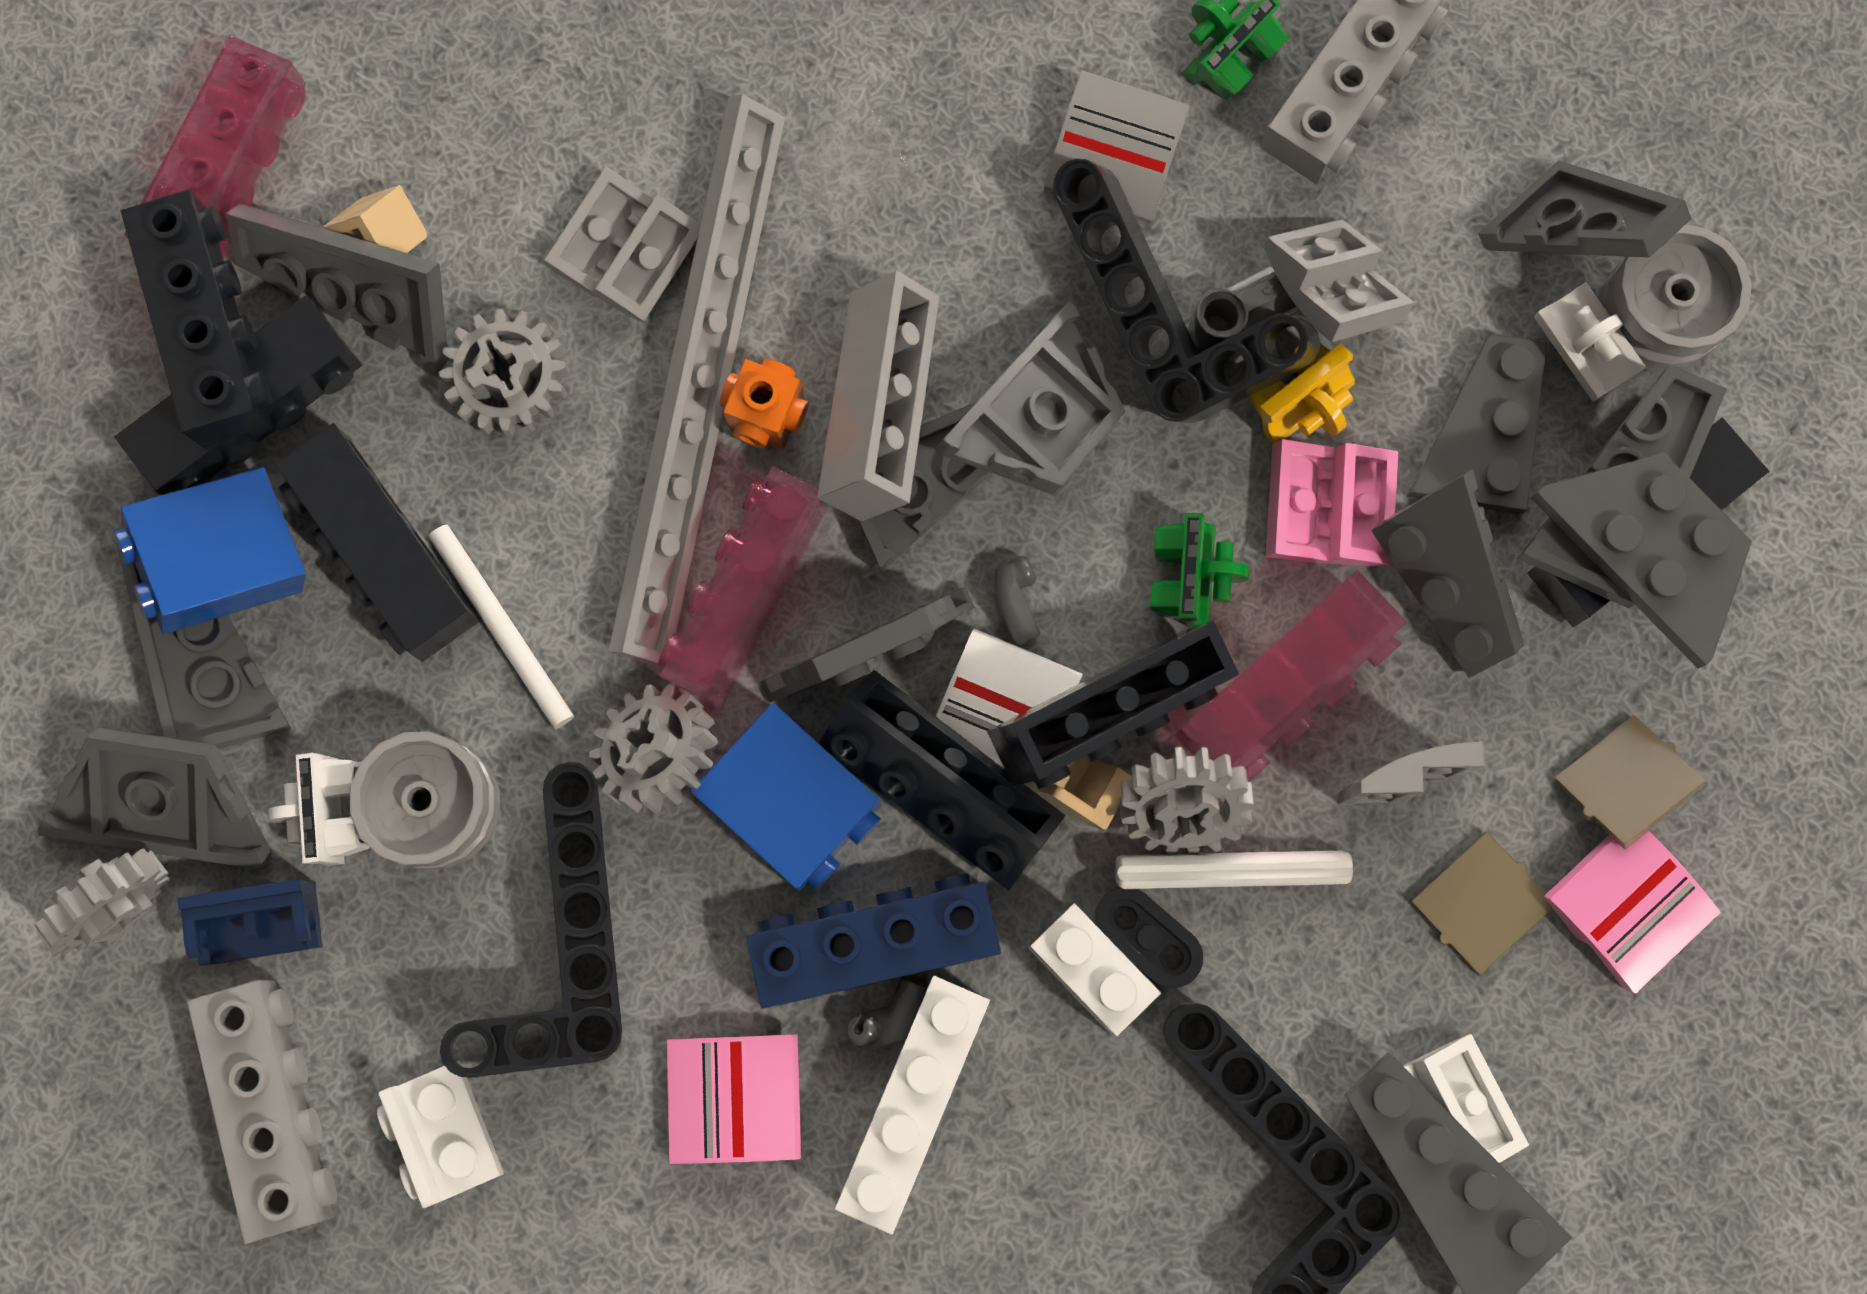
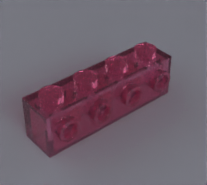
[124,35,306,258]
[658,466,829,712]
[1175,569,1407,782]

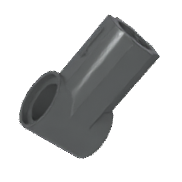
[1188,266,1299,353]

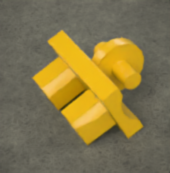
[1249,343,1355,444]

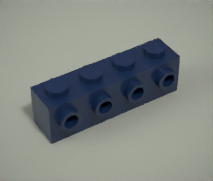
[746,874,1001,1009]

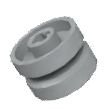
[1599,225,1752,373]
[350,731,500,870]

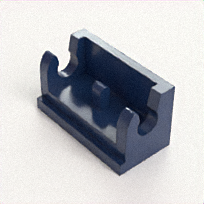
[178,879,323,966]

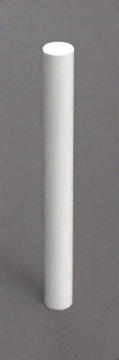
[428,525,574,729]

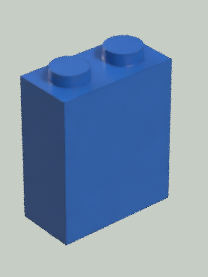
[113,467,306,635]
[691,703,881,892]

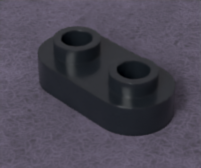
[1095,887,1203,988]

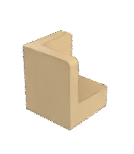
[322,185,427,253]
[1025,756,1133,831]

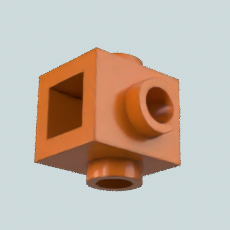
[719,359,809,450]

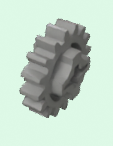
[439,308,570,438]
[589,684,718,813]
[1120,747,1255,856]
[34,849,169,956]

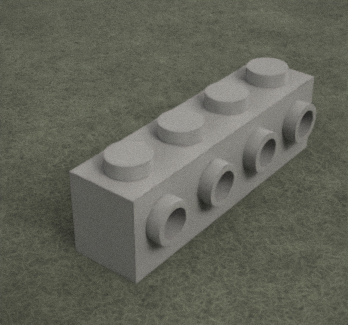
[1260,0,1449,185]
[817,270,939,521]
[187,980,337,1244]

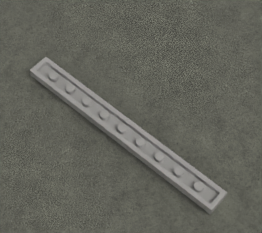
[608,94,785,666]

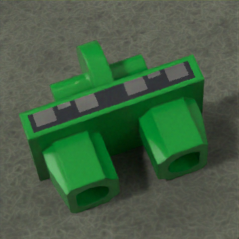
[1181,0,1289,99]
[1150,513,1249,628]

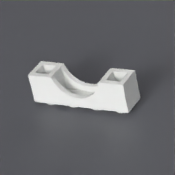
[835,975,990,1235]

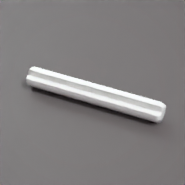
[1115,850,1353,889]

